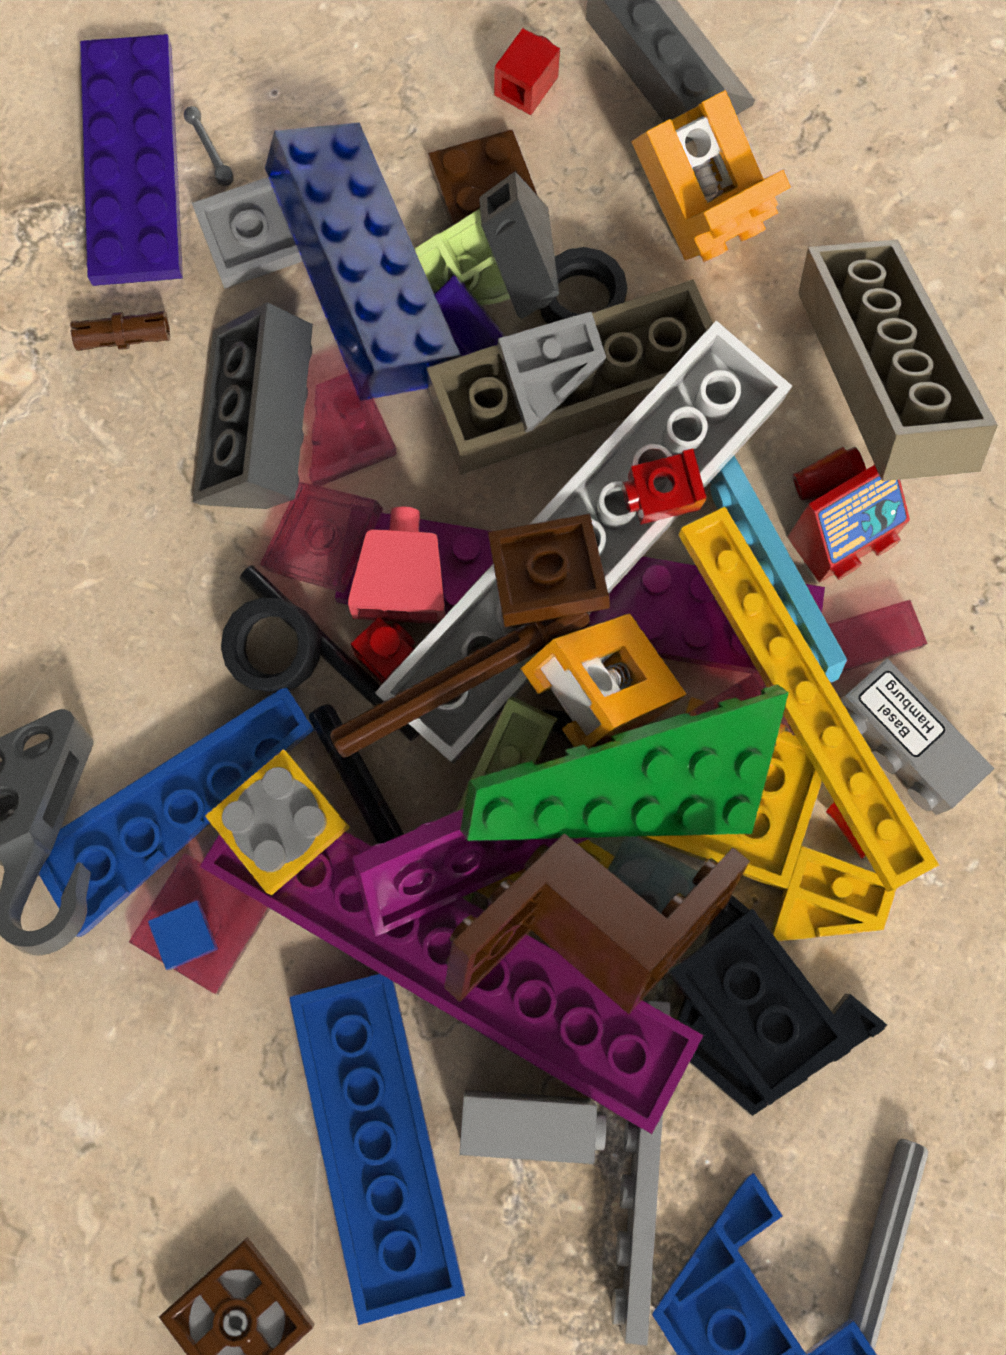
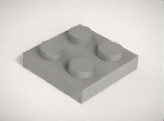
[192,174,310,289]

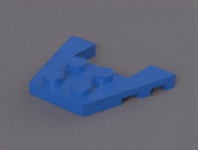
[652,1173,877,1355]

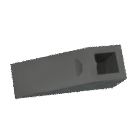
[479,172,559,320]

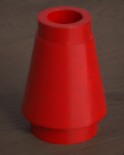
[792,446,866,501]

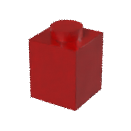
[494,28,560,115]

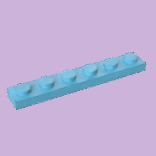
[710,456,847,683]

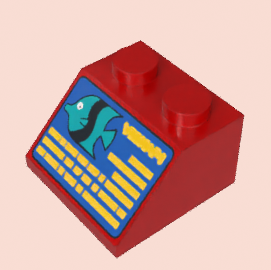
[787,464,910,583]

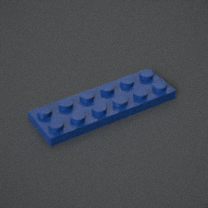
[289,974,465,1325]

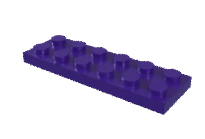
[80,34,183,286]

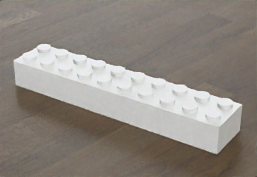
[375,320,792,764]

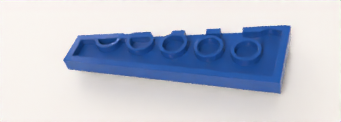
[39,688,314,937]

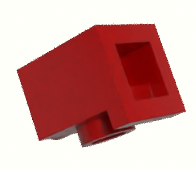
[622,448,707,525]
[350,617,416,684]

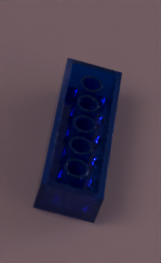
[265,122,460,401]

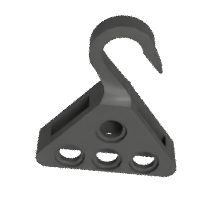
[0,709,94,955]

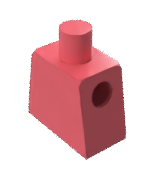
[348,506,446,624]

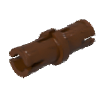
[70,311,170,351]

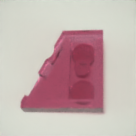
[309,368,397,489]

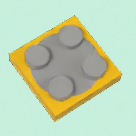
[205,749,350,895]

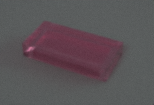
[828,600,928,673]

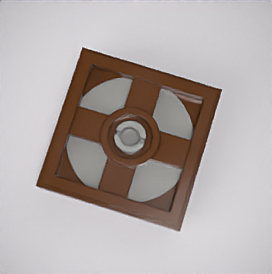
[159,1237,315,1355]

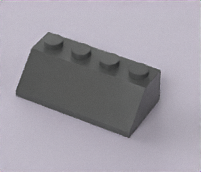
[586,0,755,144]
[192,302,313,509]

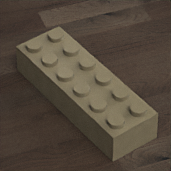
[798,239,998,481]
[427,279,713,475]

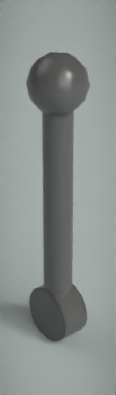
[184,106,234,186]

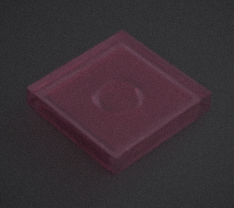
[260,482,384,593]
[129,853,270,995]

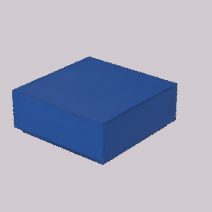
[148,900,218,970]

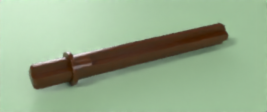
[330,612,590,757]

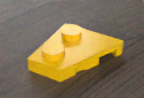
[770,846,896,942]

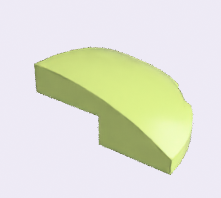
[400,209,511,305]

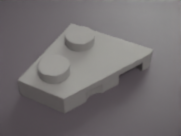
[497,311,606,432]

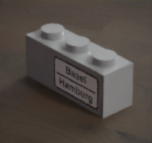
[841,658,995,815]

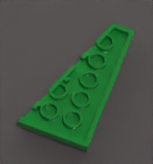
[460,684,789,841]

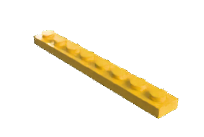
[678,507,939,893]

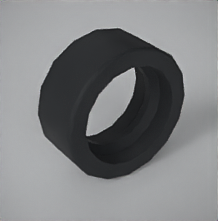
[540,247,628,324]
[221,597,322,692]

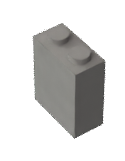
[459,1090,606,1164]

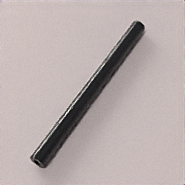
[240,565,420,742]

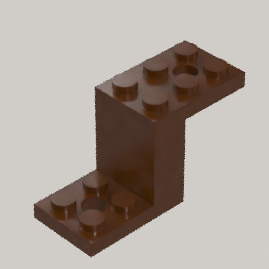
[444,834,750,1014]

